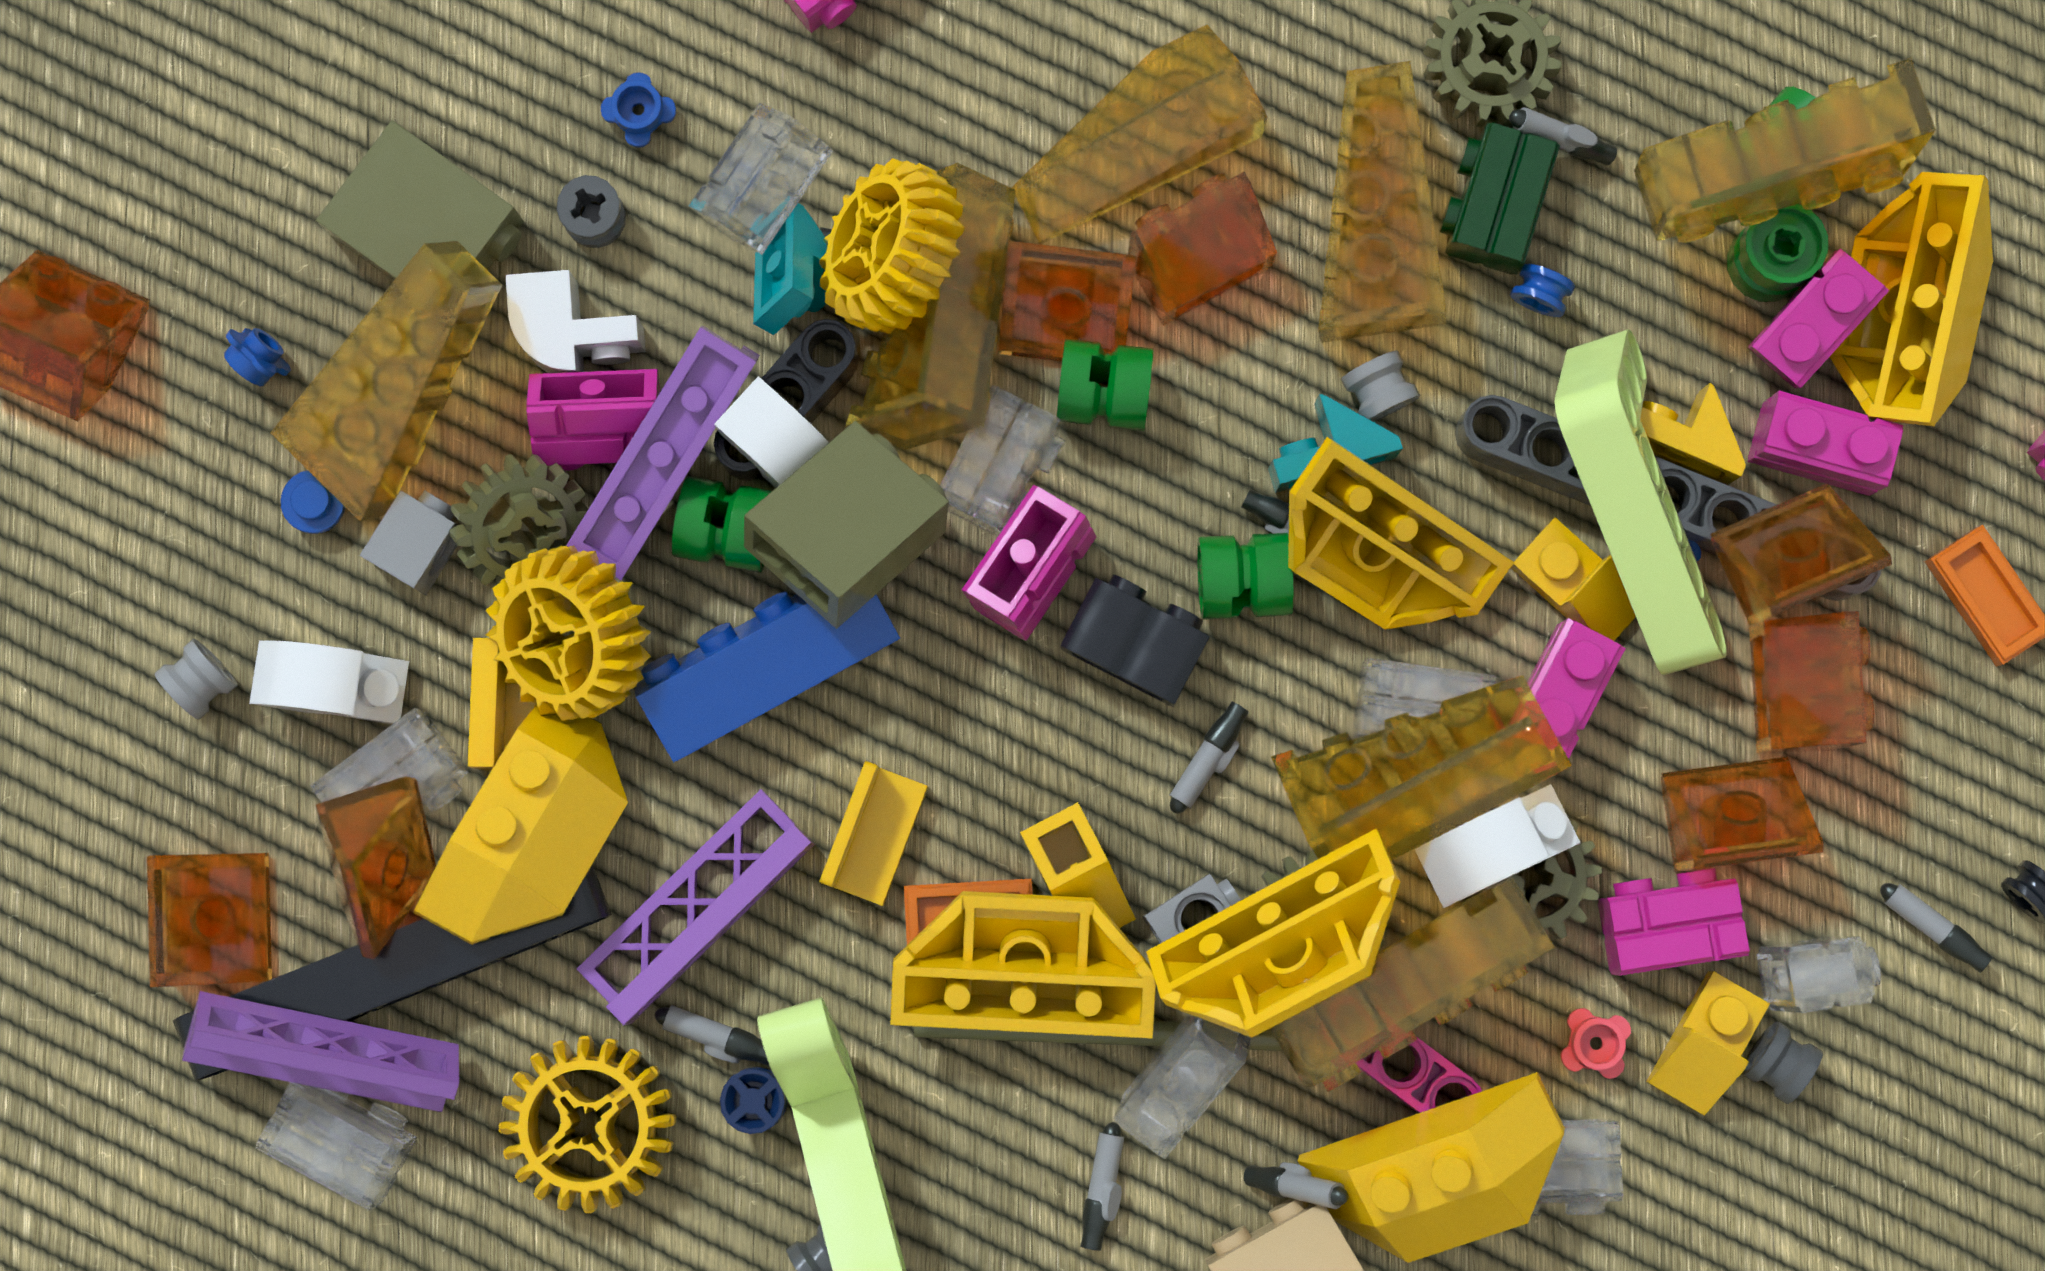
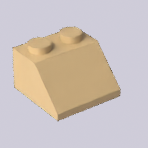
[1205,1198,1364,1271]

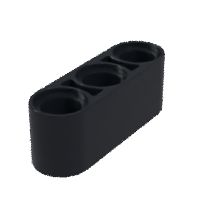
[714,319,859,481]

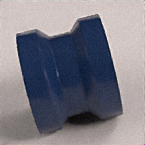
[720,1067,789,1134]

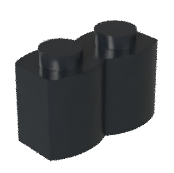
[1060,574,1210,708]

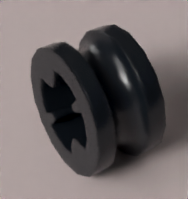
[2001,860,2045,924]

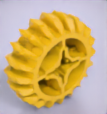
[819,158,965,334]
[485,545,652,721]
[499,1035,676,1213]

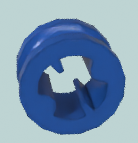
[1510,264,1575,317]

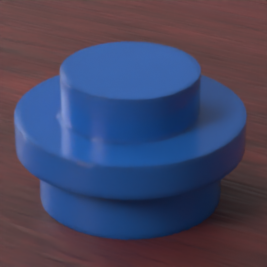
[281,470,346,534]

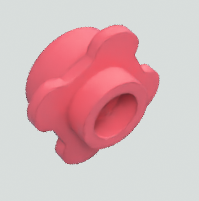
[1561,1008,1631,1079]

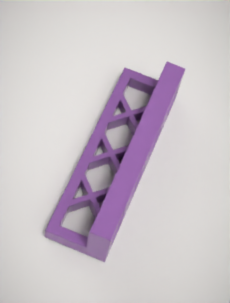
[566,325,760,580]
[577,789,815,1025]
[182,991,459,1112]

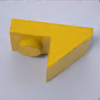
[1640,383,1746,485]
[1511,517,1636,641]
[1646,971,1770,1115]

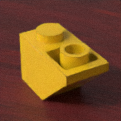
[1020,802,1136,928]

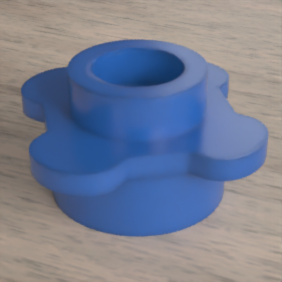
[601,73,676,148]
[224,328,291,386]

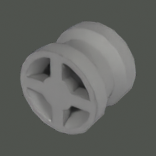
[1341,350,1420,422]
[155,639,238,720]

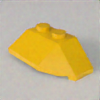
[1829,172,1993,426]
[1288,437,1514,630]
[414,704,628,945]
[1146,828,1400,1038]
[890,891,1156,1038]
[1297,1072,1565,1263]

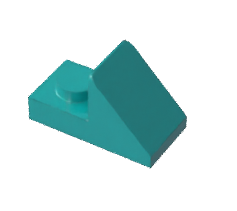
[753,200,827,336]
[1268,394,1403,493]

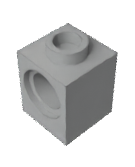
[360,490,457,595]
[1142,874,1241,943]

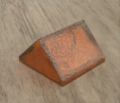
[998,241,1137,361]
[1710,483,1892,626]
[1661,757,1824,872]
[315,776,436,960]
[147,853,272,988]

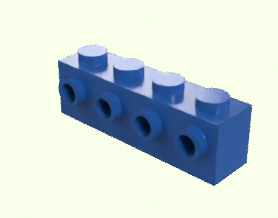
[635,592,901,763]

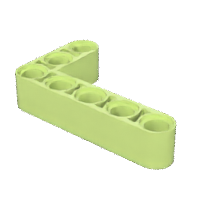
[1554,329,1727,675]
[757,997,907,1271]

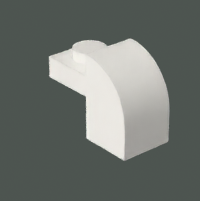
[505,270,646,373]
[714,376,829,489]
[249,641,409,724]
[1414,784,1581,908]

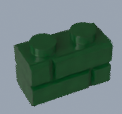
[1439,123,1560,275]

